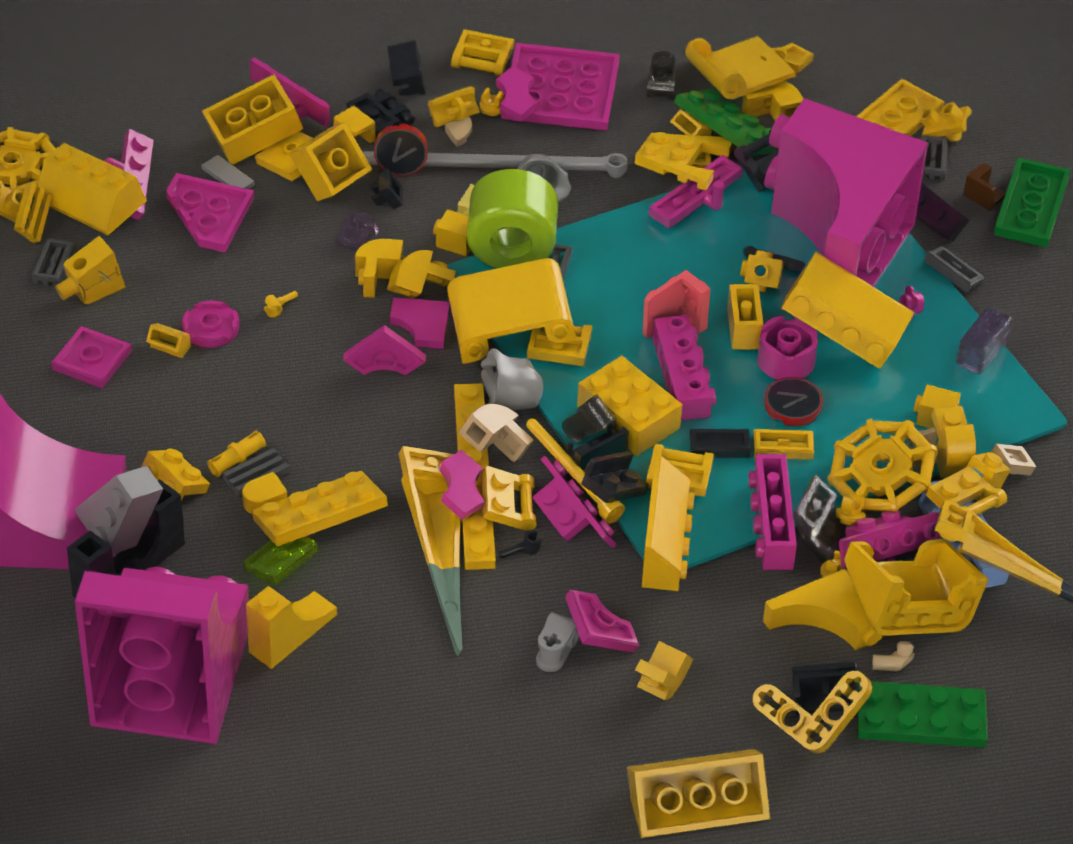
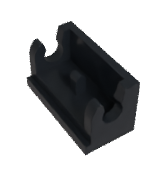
[387,40,426,96]
[564,420,629,473]
[792,662,860,714]

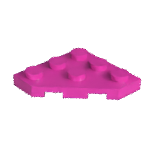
[166,173,254,253]

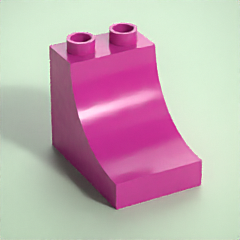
[764,98,928,287]
[0,393,127,569]
[75,567,249,744]

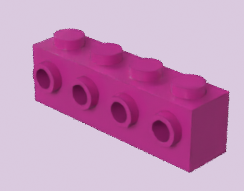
[652,315,716,421]
[748,454,797,570]

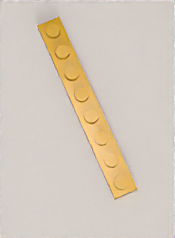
[454,383,496,570]

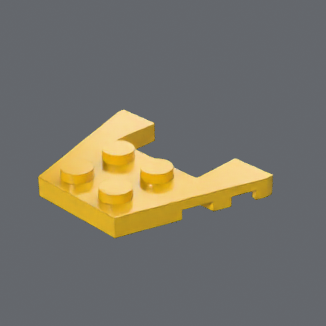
[635,132,735,190]

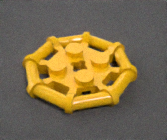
[0,127,56,192]
[827,418,938,512]

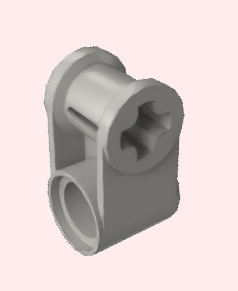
[536,612,579,672]

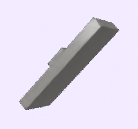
[202,155,255,189]

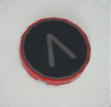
[374,124,428,176]
[764,377,823,426]

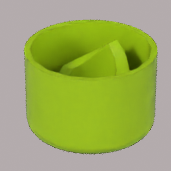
[467,169,558,268]

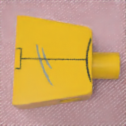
[55,236,125,304]

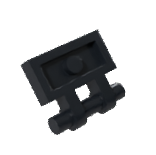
[346,89,415,138]

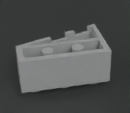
[74,465,163,554]

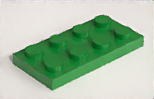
[674,88,777,156]
[994,157,1071,248]
[857,681,988,748]

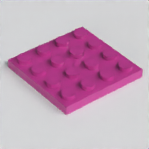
[501,43,620,131]

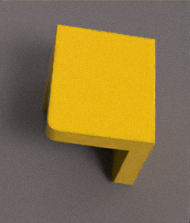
[333,106,375,143]

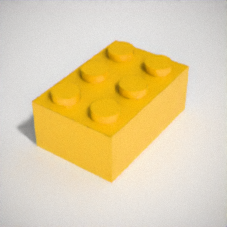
[202,74,303,165]
[577,356,683,457]

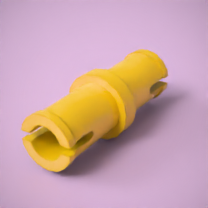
[207,430,266,477]

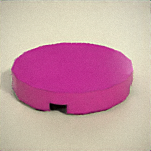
[182,300,240,348]

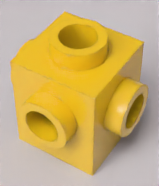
[740,250,784,292]

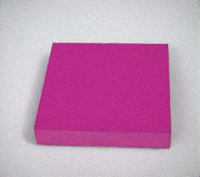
[51,326,132,389]

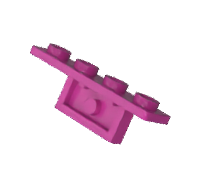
[250,57,330,127]
[532,456,618,548]
[839,511,942,570]

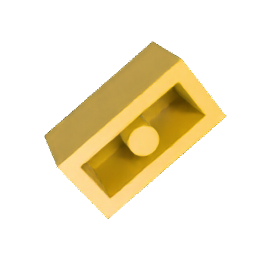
[727,284,764,350]

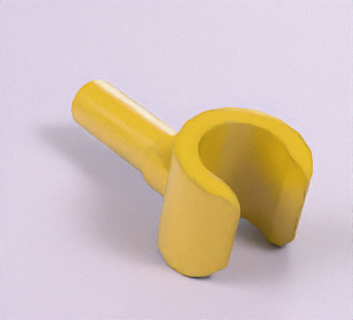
[264,291,298,318]

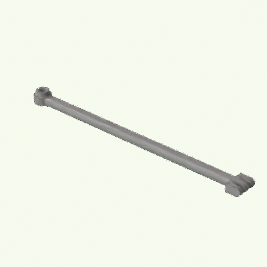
[362,151,627,178]

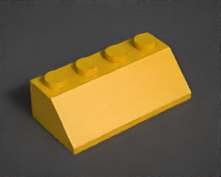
[37,143,147,236]
[782,251,914,369]
[642,455,695,591]
[627,749,770,838]

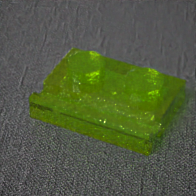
[242,537,319,585]

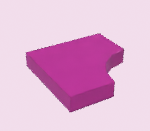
[390,297,450,349]
[343,325,426,376]
[565,590,639,653]

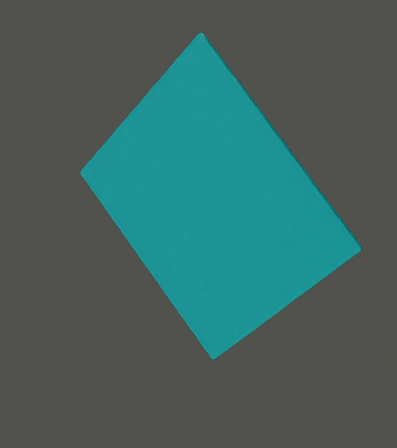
[447,169,1067,569]

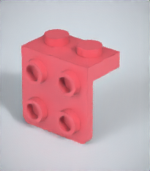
[642,270,711,339]

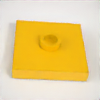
[255,132,313,181]

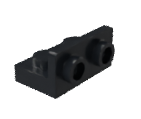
[581,451,649,503]

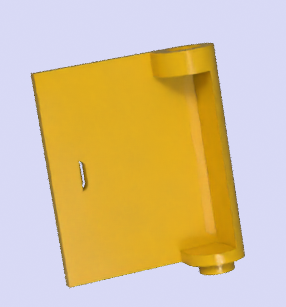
[685,36,796,99]

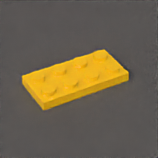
[252,470,388,547]

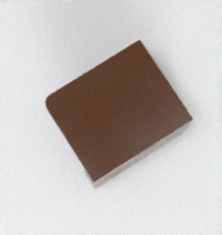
[964,162,1005,211]

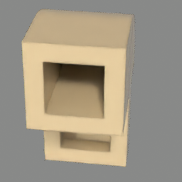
[459,404,534,463]

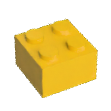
[290,122,372,201]

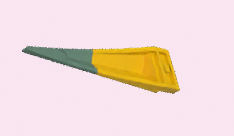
[399,446,463,657]

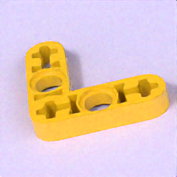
[753,671,872,753]

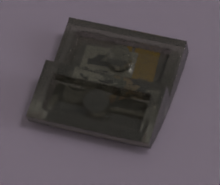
[793,475,848,563]

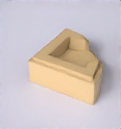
[445,117,472,147]

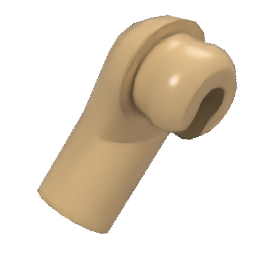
[872,641,915,672]

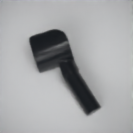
[498,530,542,558]

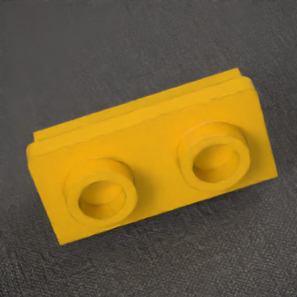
[141,448,210,499]

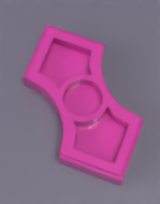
[496,66,538,122]
[439,450,485,520]

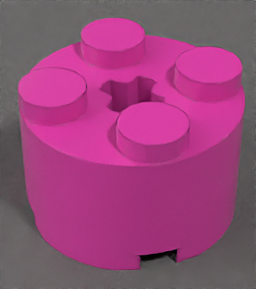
[757,316,818,380]

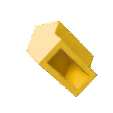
[670,109,712,136]
[146,323,191,358]

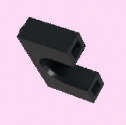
[67,479,185,599]

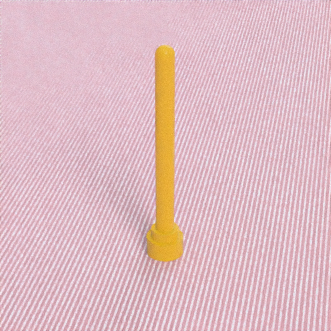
[526,419,625,524]

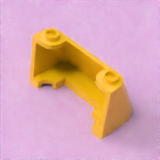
[447,258,576,364]
[844,539,989,636]

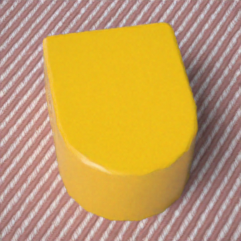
[242,472,287,514]

